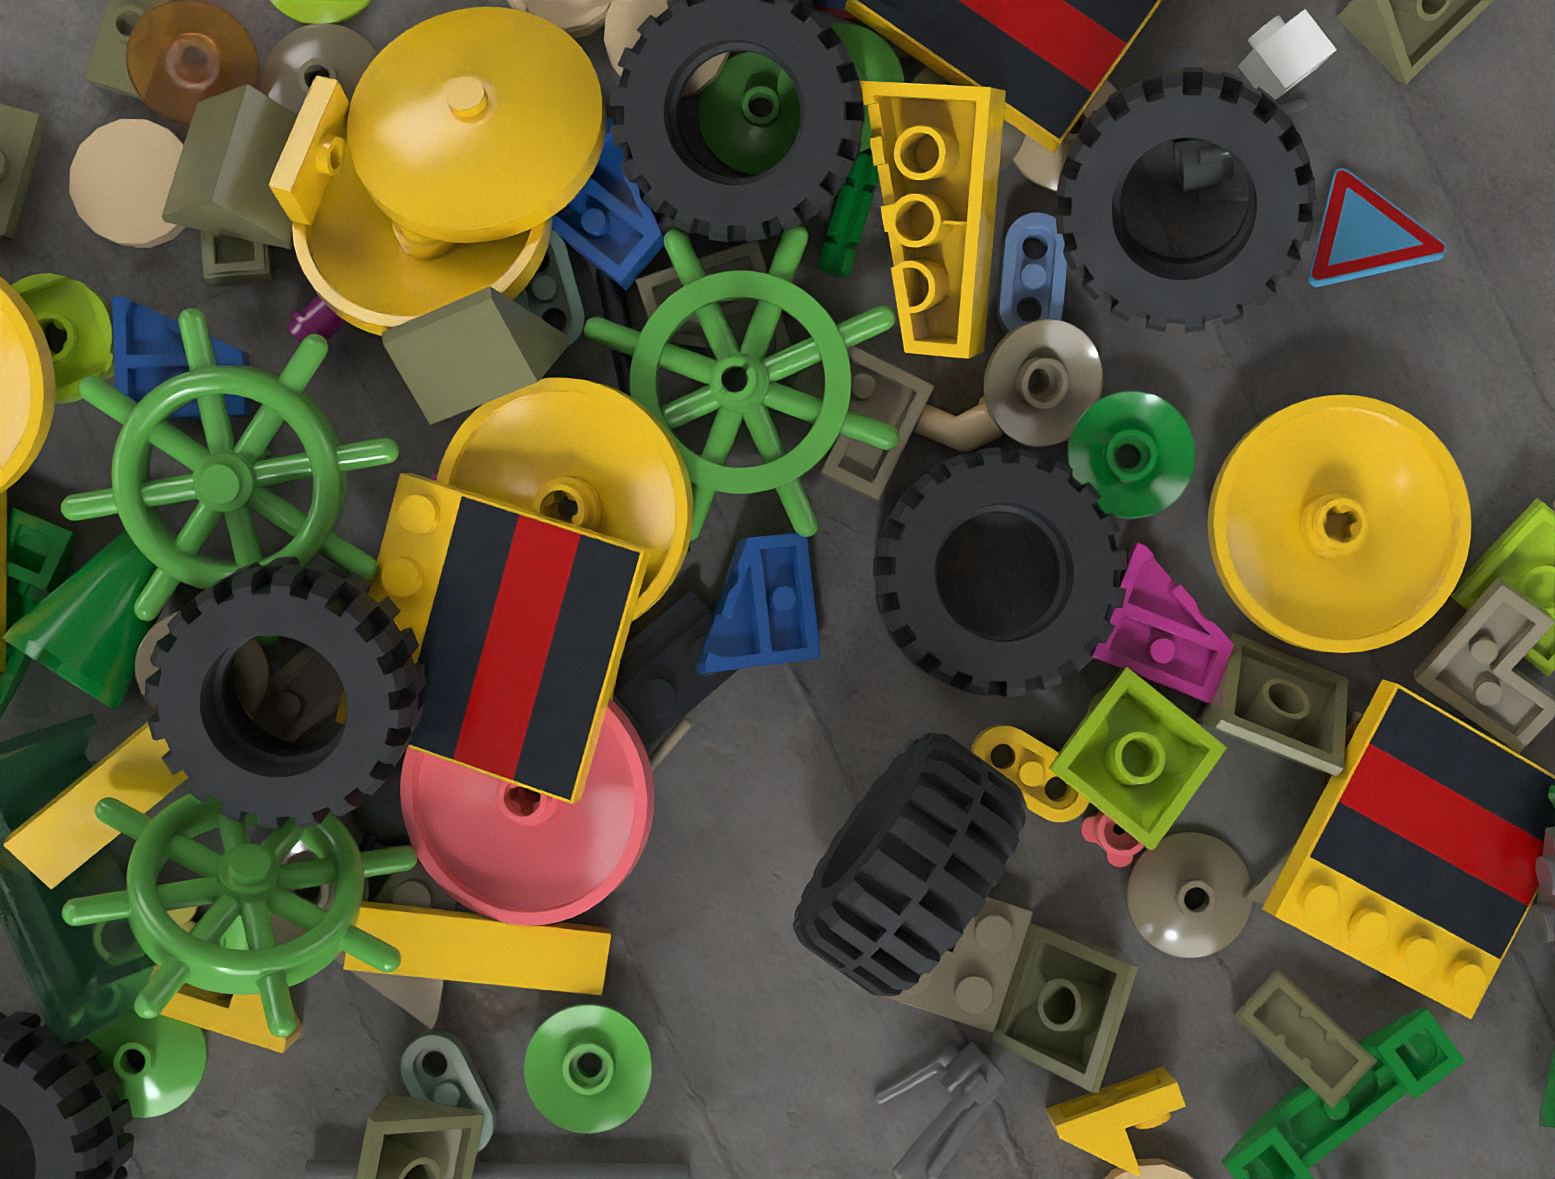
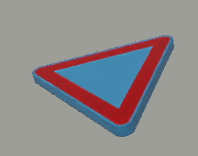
[1307,168,1447,287]

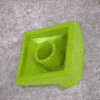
[1048,667,1227,850]

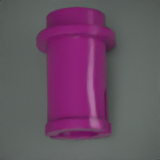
[286,295,347,350]

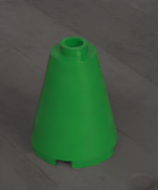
[2,530,163,710]

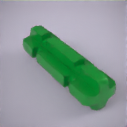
[818,153,879,278]

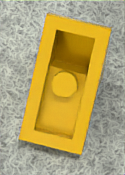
[160,982,302,1053]
[1046,1066,1186,1176]

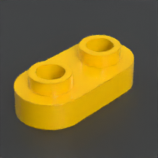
[971,724,1089,822]

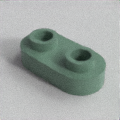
[514,230,587,353]
[400,1029,497,1152]

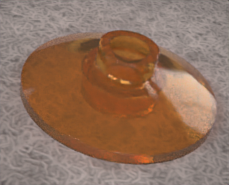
[126,0,260,126]

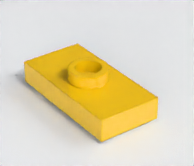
[268,76,350,225]

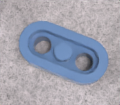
[996,212,1067,335]

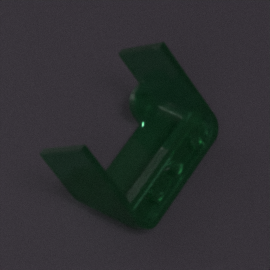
[0,713,160,1045]

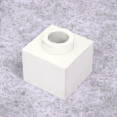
[1238,9,1337,101]

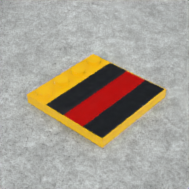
[844,0,1163,154]
[335,473,652,804]
[1262,679,1555,1019]

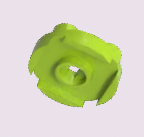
[11,273,115,404]

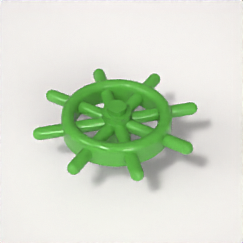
[584,224,900,541]
[61,308,399,645]
[62,793,417,1037]

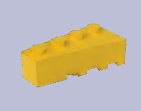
[860,81,1006,359]

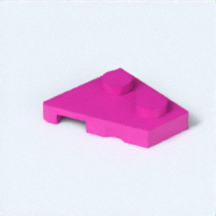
[1090,543,1234,704]

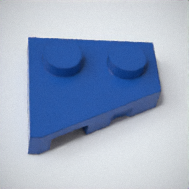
[552,116,664,290]
[112,296,252,420]
[697,533,821,673]

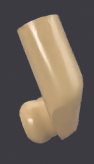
[914,396,1003,452]

